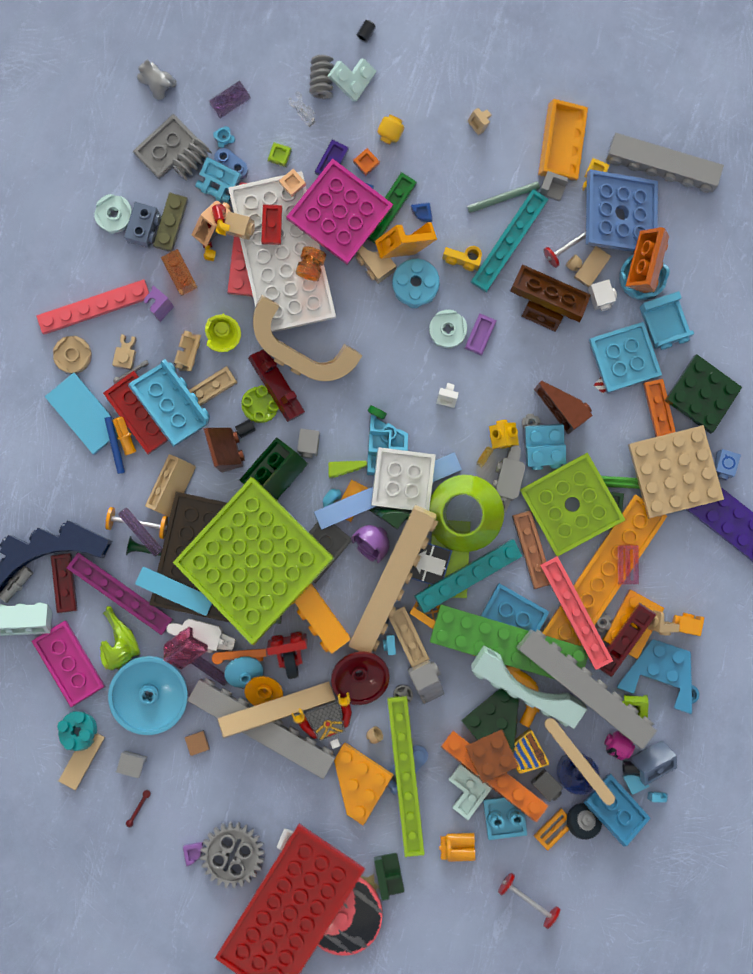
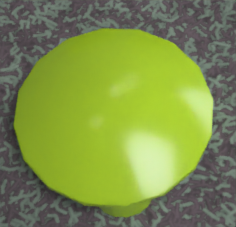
[241,385,279,423]

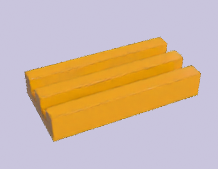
[533,808,569,851]

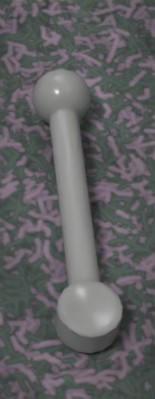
[113,360,149,384]

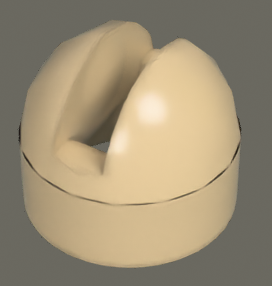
[566,254,582,271]
[366,726,383,744]

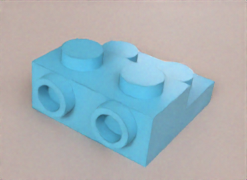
[525,424,567,470]

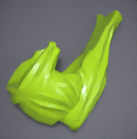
[100,606,141,671]

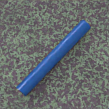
[104,416,125,474]

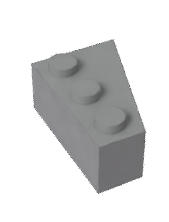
[407,660,444,704]

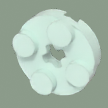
[94,194,132,234]
[429,310,467,348]

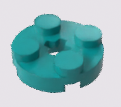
[57,711,97,751]

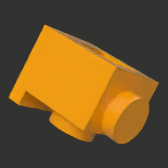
[672,613,705,636]

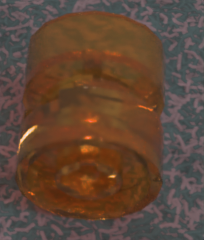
[295,246,327,281]

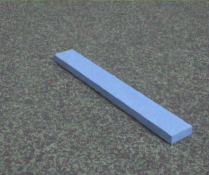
[314,452,462,530]

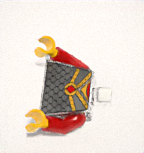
[291,692,352,749]

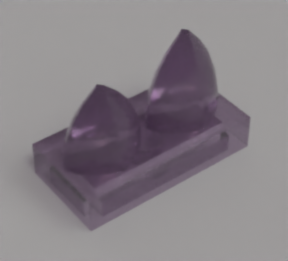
[209,81,251,118]

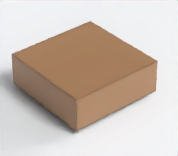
[184,731,210,756]

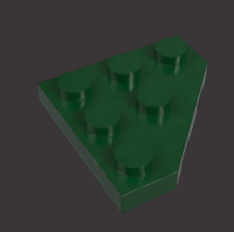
[462,688,520,755]

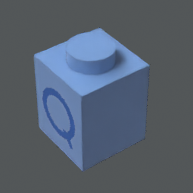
[714,449,741,480]

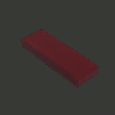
[51,553,78,613]

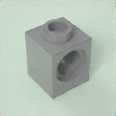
[297,429,320,458]

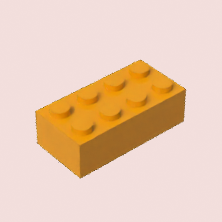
[293,583,351,654]

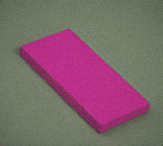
[32,621,106,707]

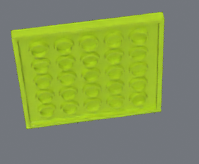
[173,477,335,645]

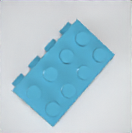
[128,359,210,447]

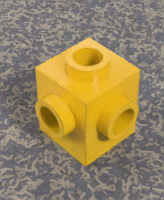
[489,420,519,449]

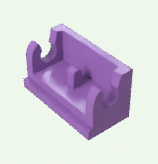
[144,285,174,322]

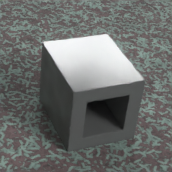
[531,769,563,802]

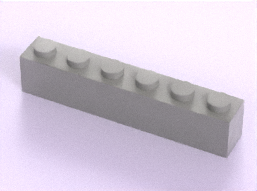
[606,133,724,192]

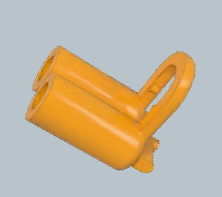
[439,833,475,862]

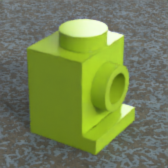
[622,695,649,719]

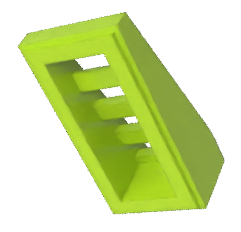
[328,460,367,479]

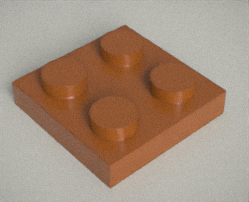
[465,729,519,783]

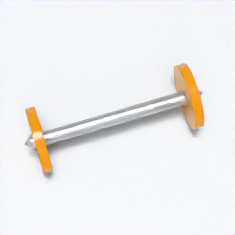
[105,507,168,539]

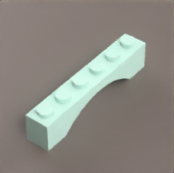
[471,645,587,728]

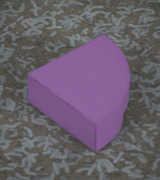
[183,842,203,866]

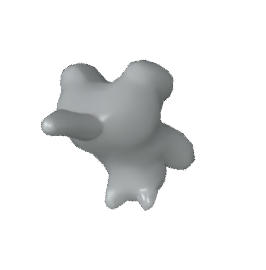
[137,60,177,100]

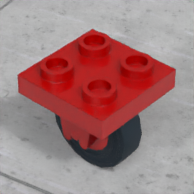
[266,631,308,679]

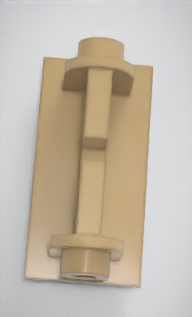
[174,331,201,372]

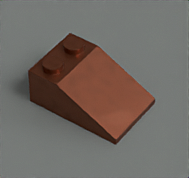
[534,381,593,434]
[204,428,245,473]

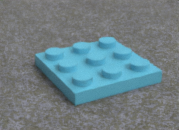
[589,322,662,393]

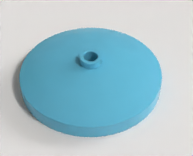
[108,656,188,735]

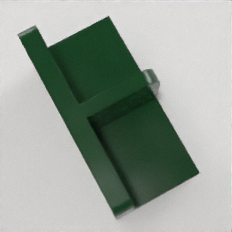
[374,853,404,901]

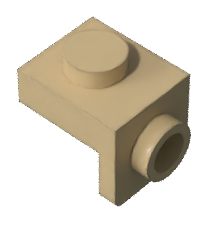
[648,610,680,636]

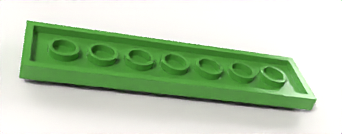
[429,604,588,679]

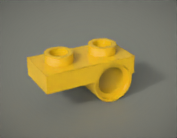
[442,246,482,271]

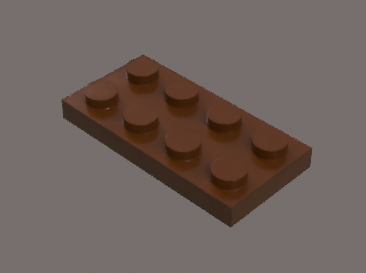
[510,264,591,323]

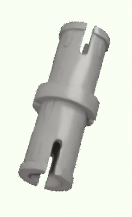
[0,566,34,603]

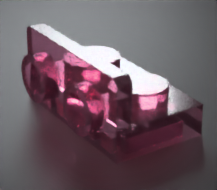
[163,626,208,670]

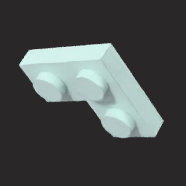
[327,59,377,101]
[449,764,492,820]

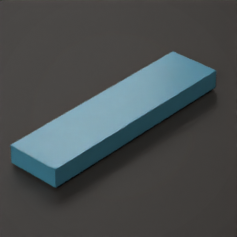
[135,566,212,616]

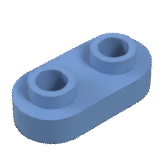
[214,148,248,180]

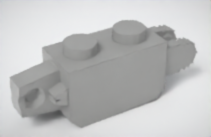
[492,445,525,513]

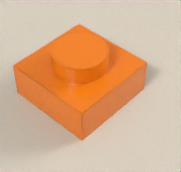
[353,148,380,176]

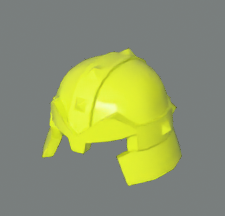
[205,313,241,352]

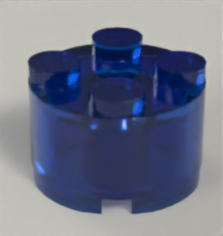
[556,752,599,795]

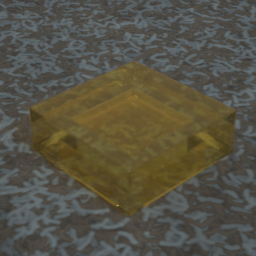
[476,446,494,468]

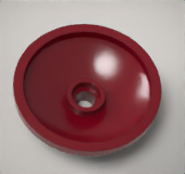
[331,652,390,705]

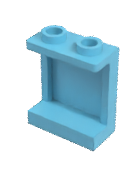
[639,291,694,350]

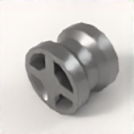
[393,685,413,704]

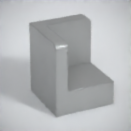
[540,171,569,201]
[116,751,147,778]

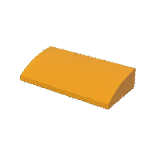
[538,99,588,180]

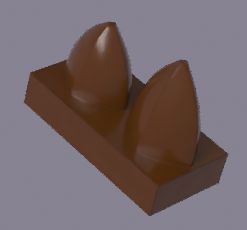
[521,301,563,332]

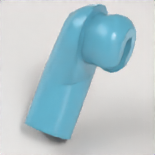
[323,489,342,507]

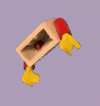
[191,201,232,261]

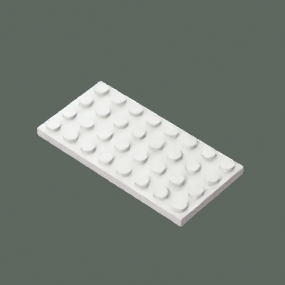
[228,171,336,333]

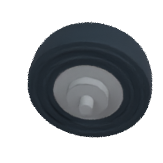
[566,803,602,840]

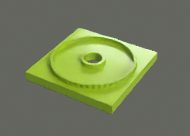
[520,452,625,556]

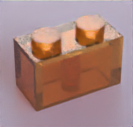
[161,249,198,296]

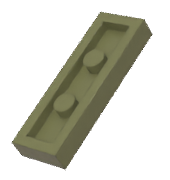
[153,192,188,252]

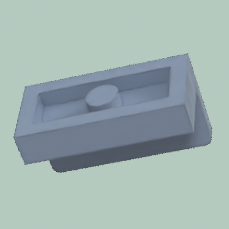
[631,741,677,786]

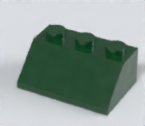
[239,437,308,500]

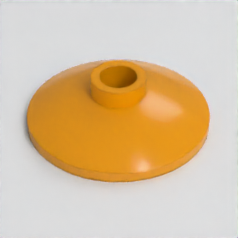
[244,676,283,706]

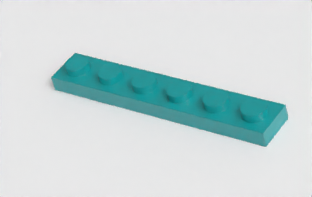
[471,189,549,293]
[414,539,522,613]

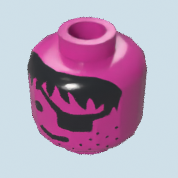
[604,731,635,760]

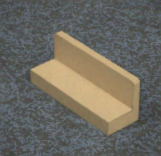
[145,454,196,517]

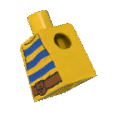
[514,728,550,774]

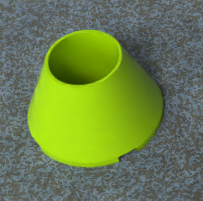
[429,475,504,552]

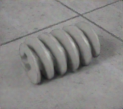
[309,55,334,99]
[172,138,212,181]

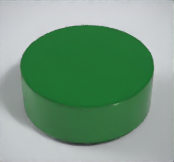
[368,405,387,419]

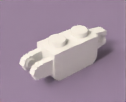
[167,619,236,653]

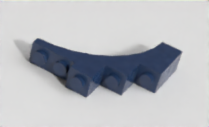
[0,520,113,592]

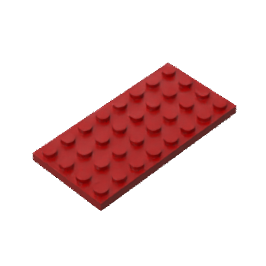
[215,824,366,974]

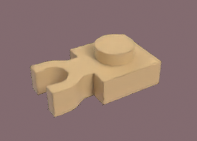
[112,334,137,370]

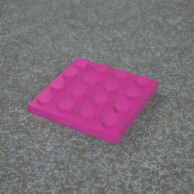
[286,158,393,265]

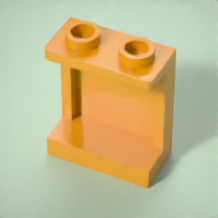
[375,222,437,259]

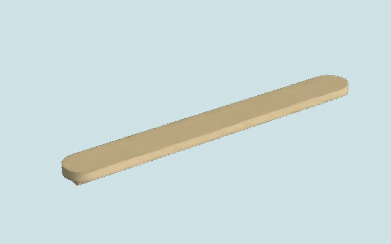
[544,718,615,805]

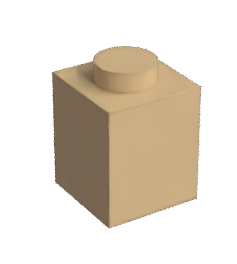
[225,211,255,240]

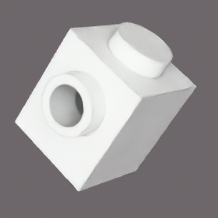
[588,279,617,311]

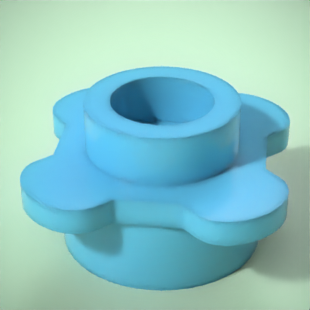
[213,126,235,148]

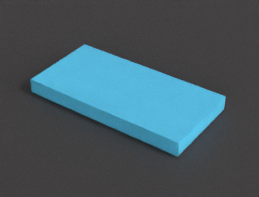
[45,373,118,455]

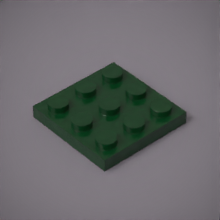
[665,354,742,434]

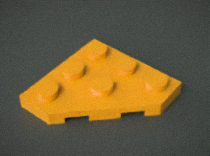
[334,742,394,825]

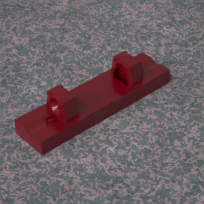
[248,349,305,422]
[599,603,656,677]

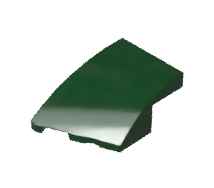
[369,506,410,530]

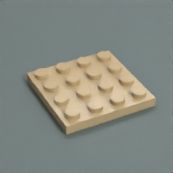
[628,425,724,519]

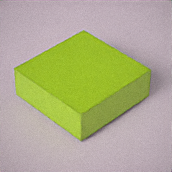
[268,142,292,167]

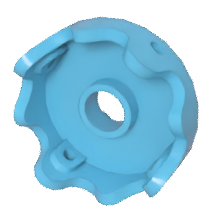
[619,254,670,300]
[392,258,440,308]

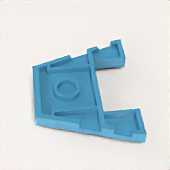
[617,639,692,714]

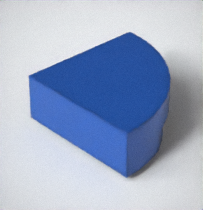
[411,202,432,222]

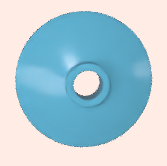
[224,657,263,688]

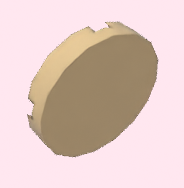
[53,336,92,374]

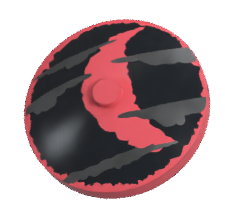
[317,877,383,956]

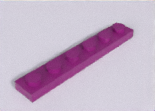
[67,552,173,635]

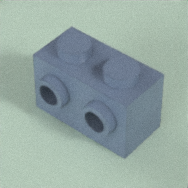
[124,202,161,248]

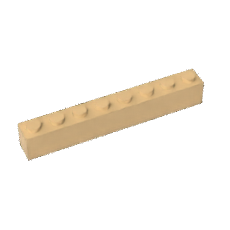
[348,504,438,653]

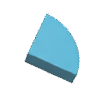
[622,775,650,795]
[647,791,668,803]

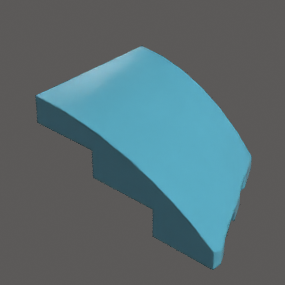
[367,415,408,475]

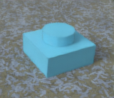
[383,634,396,655]

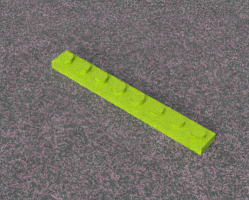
[387,696,425,857]

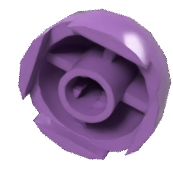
[351,525,390,563]

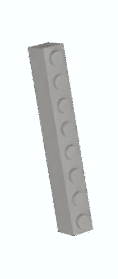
[516,629,657,750]
[187,678,336,779]

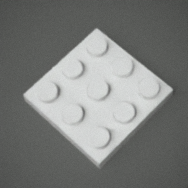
[371,447,436,511]

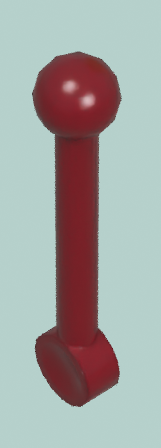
[126,790,151,828]

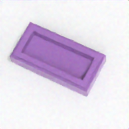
[464,313,497,356]

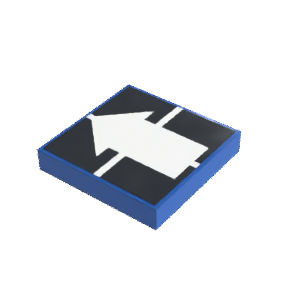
[410,543,452,585]

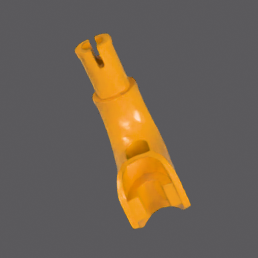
[505,665,540,728]

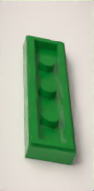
[367,172,417,245]

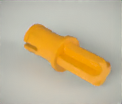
[112,417,136,455]

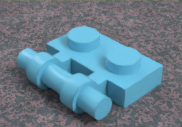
[195,157,242,204]

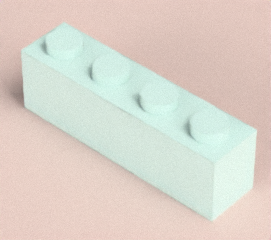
[0,603,52,636]

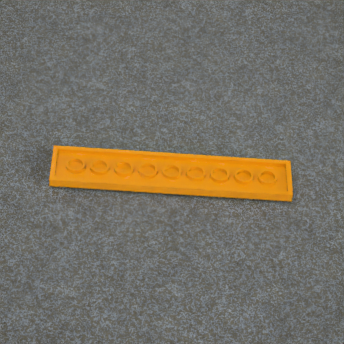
[542,494,667,646]

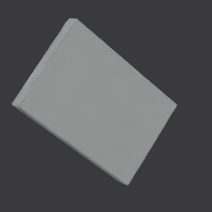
[133,114,197,179]

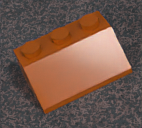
[625,227,669,293]

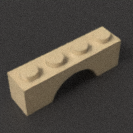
[355,246,397,284]

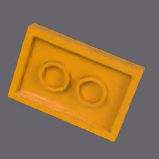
[602,589,664,659]

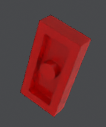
[261,205,283,245]

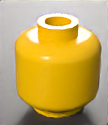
[377,114,405,145]

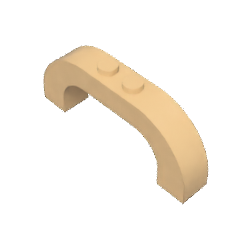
[253,295,362,381]

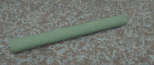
[467,181,540,213]

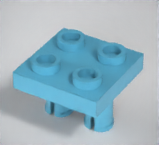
[483,797,527,840]

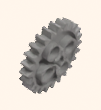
[200,822,265,889]

